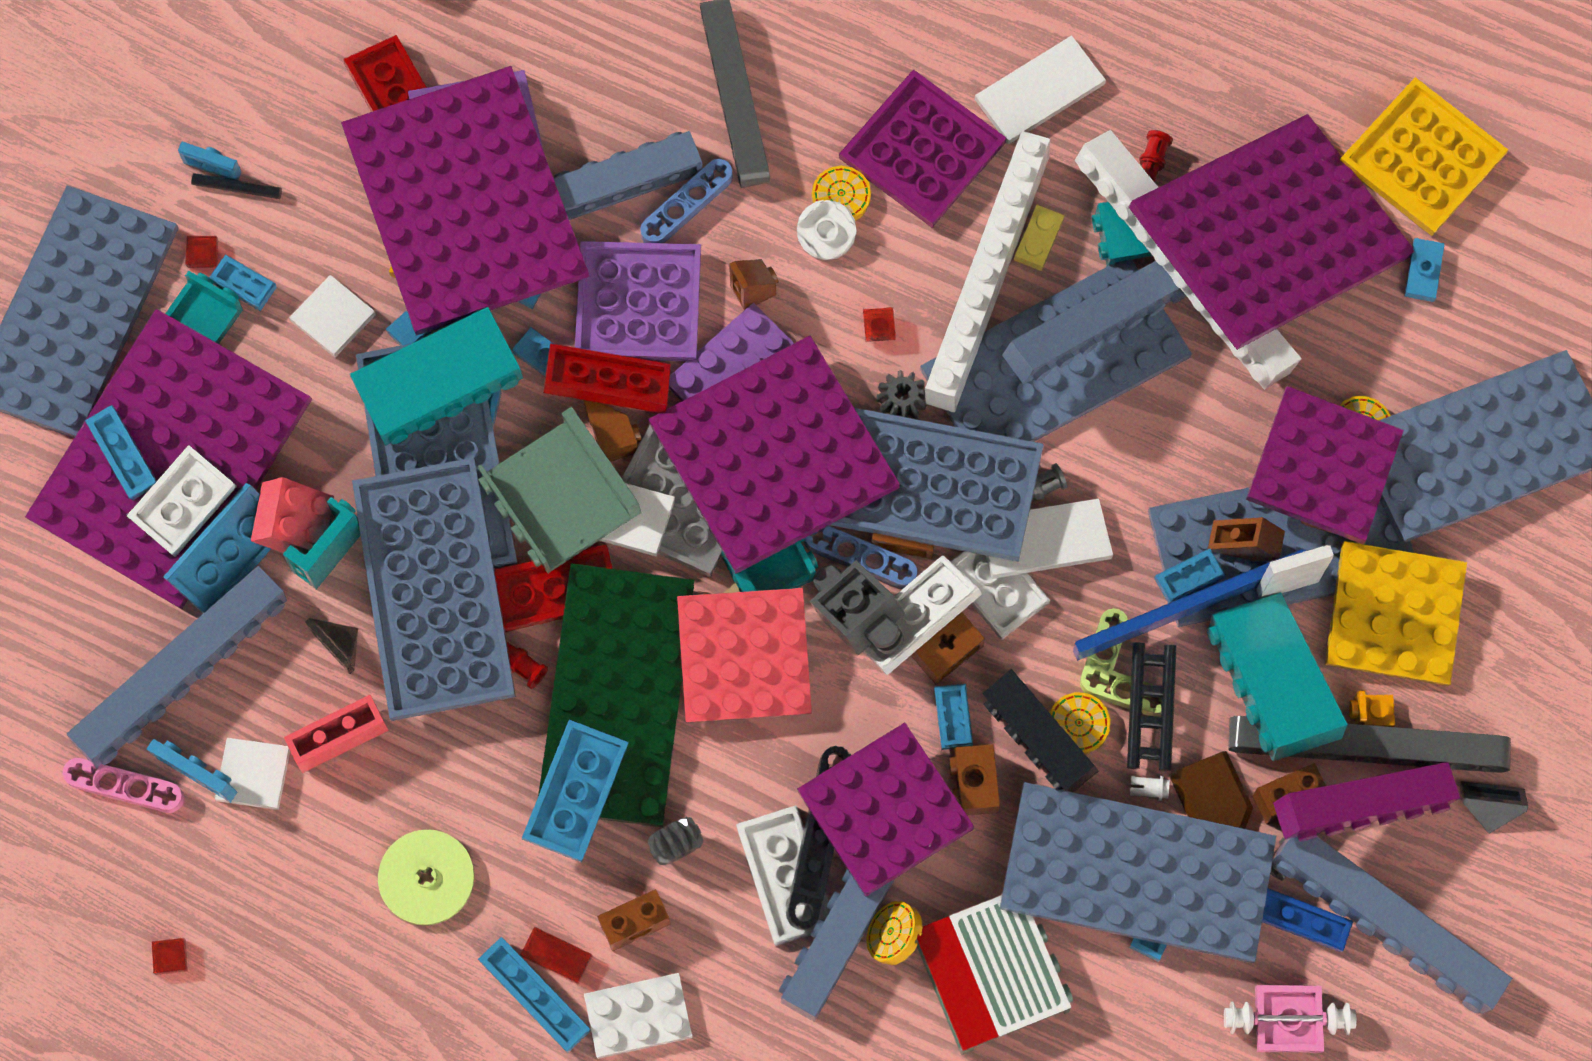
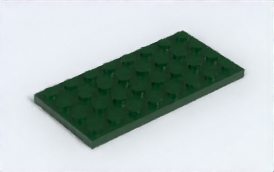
[538,563,695,827]

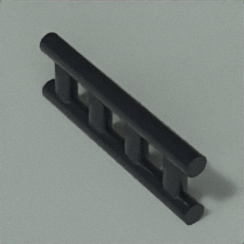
[1127,642,1177,771]

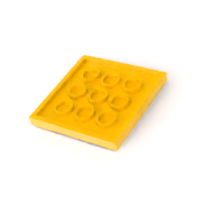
[1340,77,1509,236]
[1325,541,1467,686]

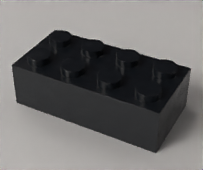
[982,669,1099,792]

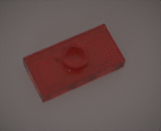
[520,926,592,985]

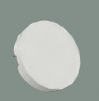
[797,200,857,261]

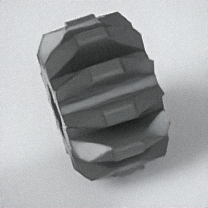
[876,370,927,419]
[648,817,704,865]

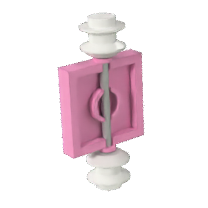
[1224,985,1357,1053]

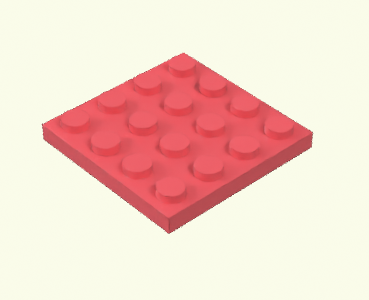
[677,588,812,723]

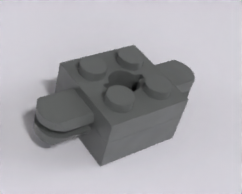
[810,560,905,655]

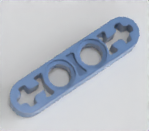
[640,159,733,243]
[804,525,917,589]

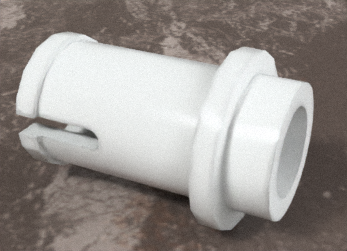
[1130,776,1170,801]

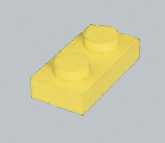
[1014,205,1065,271]

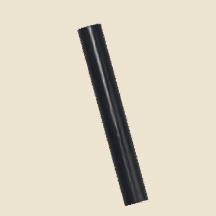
[191,173,282,199]

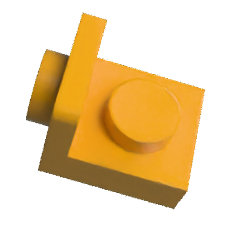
[1349,691,1395,727]

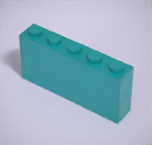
[350,307,523,446]
[1207,592,1348,761]

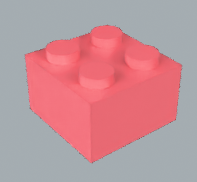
[251,477,334,555]

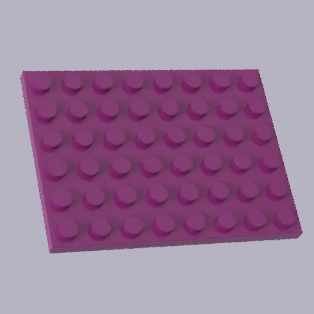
[341,66,589,336]
[1128,114,1415,350]
[25,309,312,609]

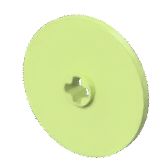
[378,830,474,925]

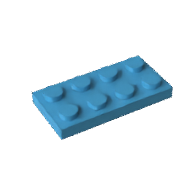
[164,483,271,613]
[522,720,629,863]

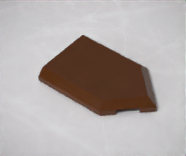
[1169,751,1253,829]

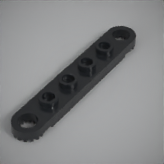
[786,746,851,930]

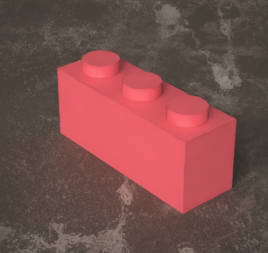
[284,695,389,773]

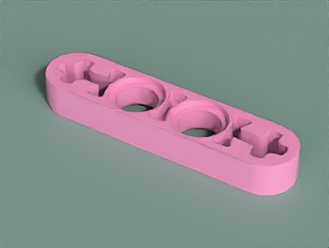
[62,758,184,813]

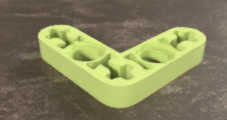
[1080,608,1162,716]

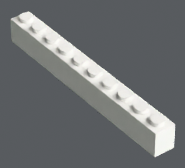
[1074,130,1302,390]
[925,131,1050,413]

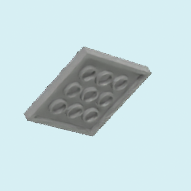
[622,425,722,578]

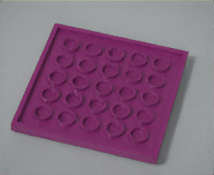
[648,335,900,574]

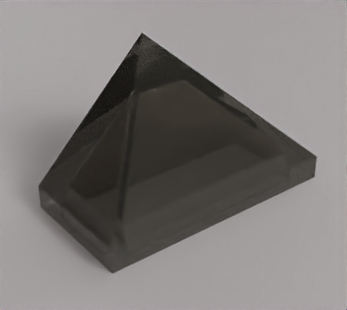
[305,618,358,674]

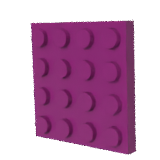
[839,69,1007,228]
[1246,386,1404,544]
[797,722,974,897]

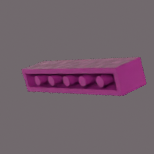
[1273,762,1460,842]

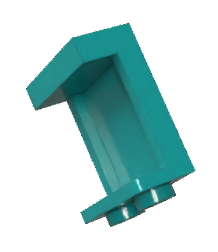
[1092,202,1153,267]
[165,271,243,344]
[283,497,361,590]
[721,538,819,592]

